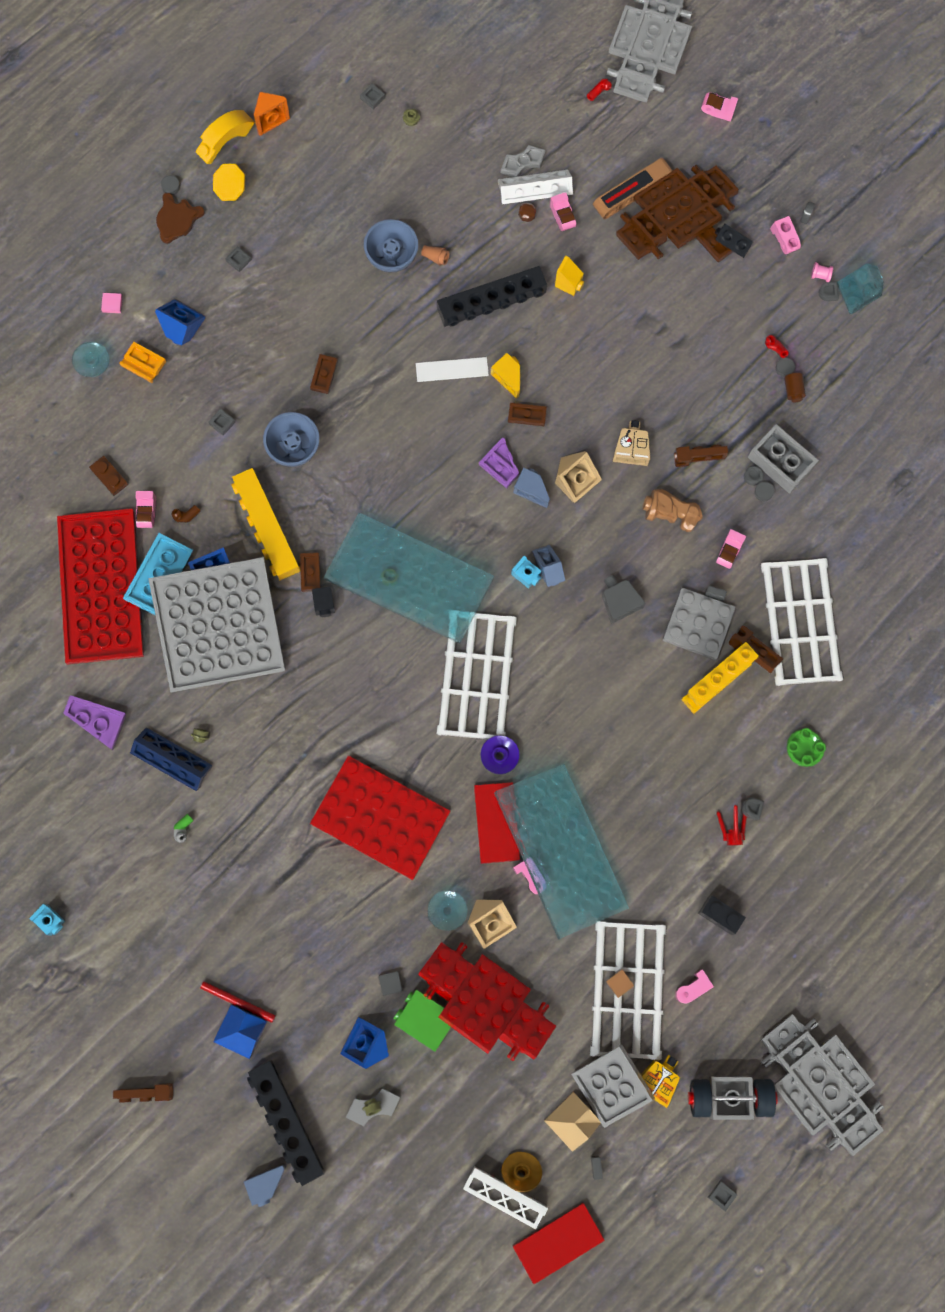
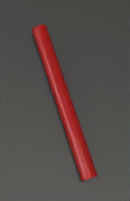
[200,981,276,1023]

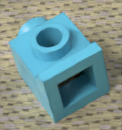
[511,556,542,589]
[29,904,65,936]

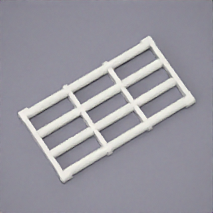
[761,558,843,686]
[436,610,517,739]
[590,921,666,1061]

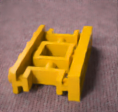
[681,642,758,714]

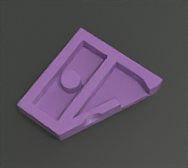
[479,437,519,489]

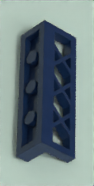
[130,728,212,791]

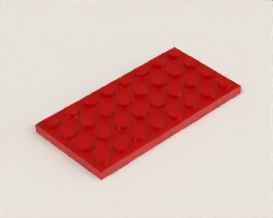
[57,509,144,665]

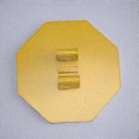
[213,164,245,201]

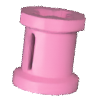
[811,262,833,282]

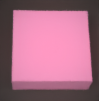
[101,293,122,313]

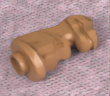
[643,489,702,532]

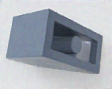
[513,468,550,508]
[532,545,565,587]
[244,1164,286,1207]

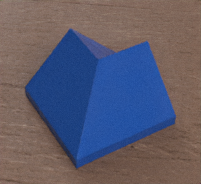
[213,1004,268,1059]
[340,1017,389,1069]

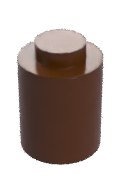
[784,373,806,403]

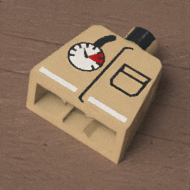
[613,420,650,466]

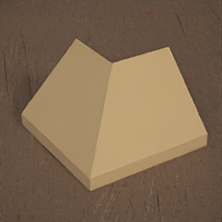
[555,451,602,503]
[467,900,517,949]
[544,1092,601,1152]

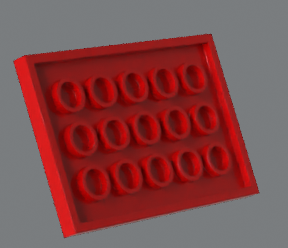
[310,756,451,880]

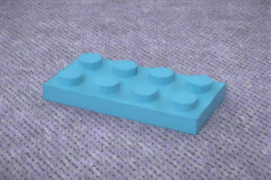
[123,533,193,615]

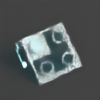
[837,264,884,315]

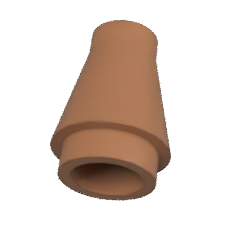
[421,245,450,266]

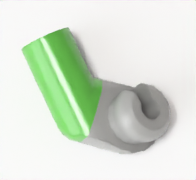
[174,814,194,843]

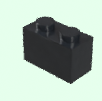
[698,896,746,935]

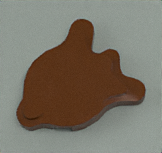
[156,193,205,244]

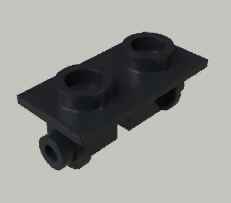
[715,223,753,258]

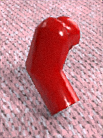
[587,78,612,101]
[765,335,789,358]

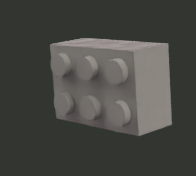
[748,424,819,494]

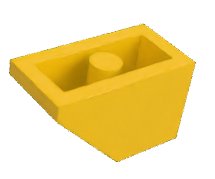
[555,256,585,296]
[491,353,520,399]

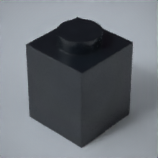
[312,586,335,617]

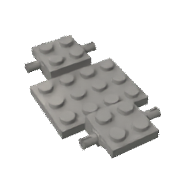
[606,0,692,103]
[761,1014,884,1156]

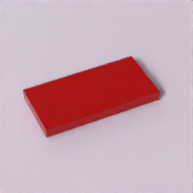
[474,782,520,864]
[513,1203,605,1284]

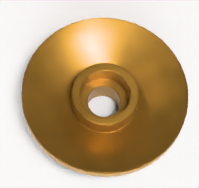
[501,1152,542,1192]

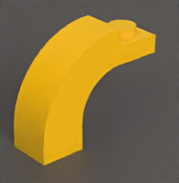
[196,110,255,164]

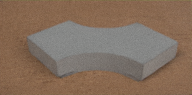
[500,145,546,177]
[346,1088,400,1126]

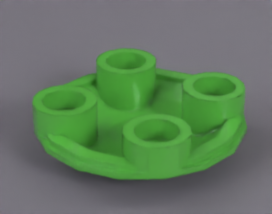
[786,728,826,767]

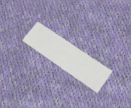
[416,357,489,382]

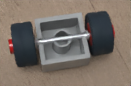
[688,1076,778,1120]

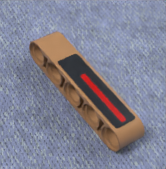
[593,158,673,219]

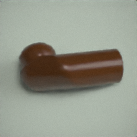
[171,505,201,523]

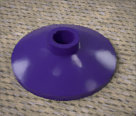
[481,736,519,774]

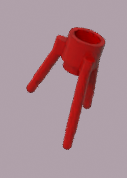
[717,805,747,846]

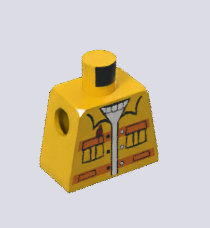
[641,1055,680,1108]

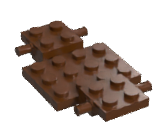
[616,165,739,260]

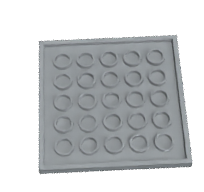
[148,557,286,692]

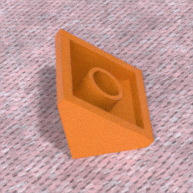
[254,92,290,136]

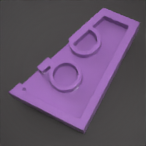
[64,695,126,750]

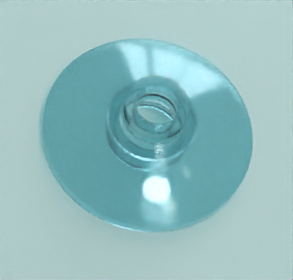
[72,342,110,377]
[428,891,467,931]

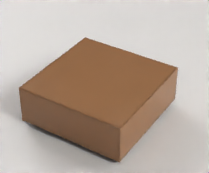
[606,969,634,998]

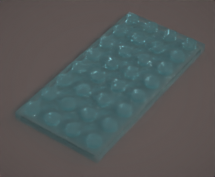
[324,513,494,644]
[494,764,629,939]

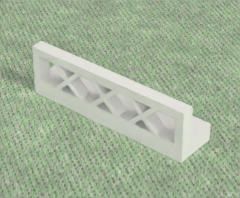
[498,170,573,204]
[463,1166,548,1229]

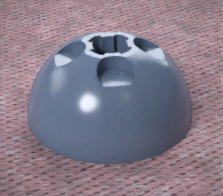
[364,219,418,272]
[263,412,319,467]

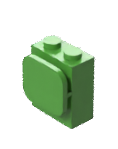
[393,990,451,1052]

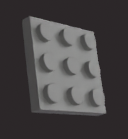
[662,588,735,660]
[571,1044,655,1128]

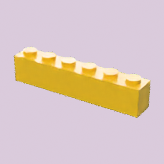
[231,468,300,581]

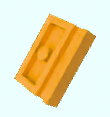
[120,342,166,383]

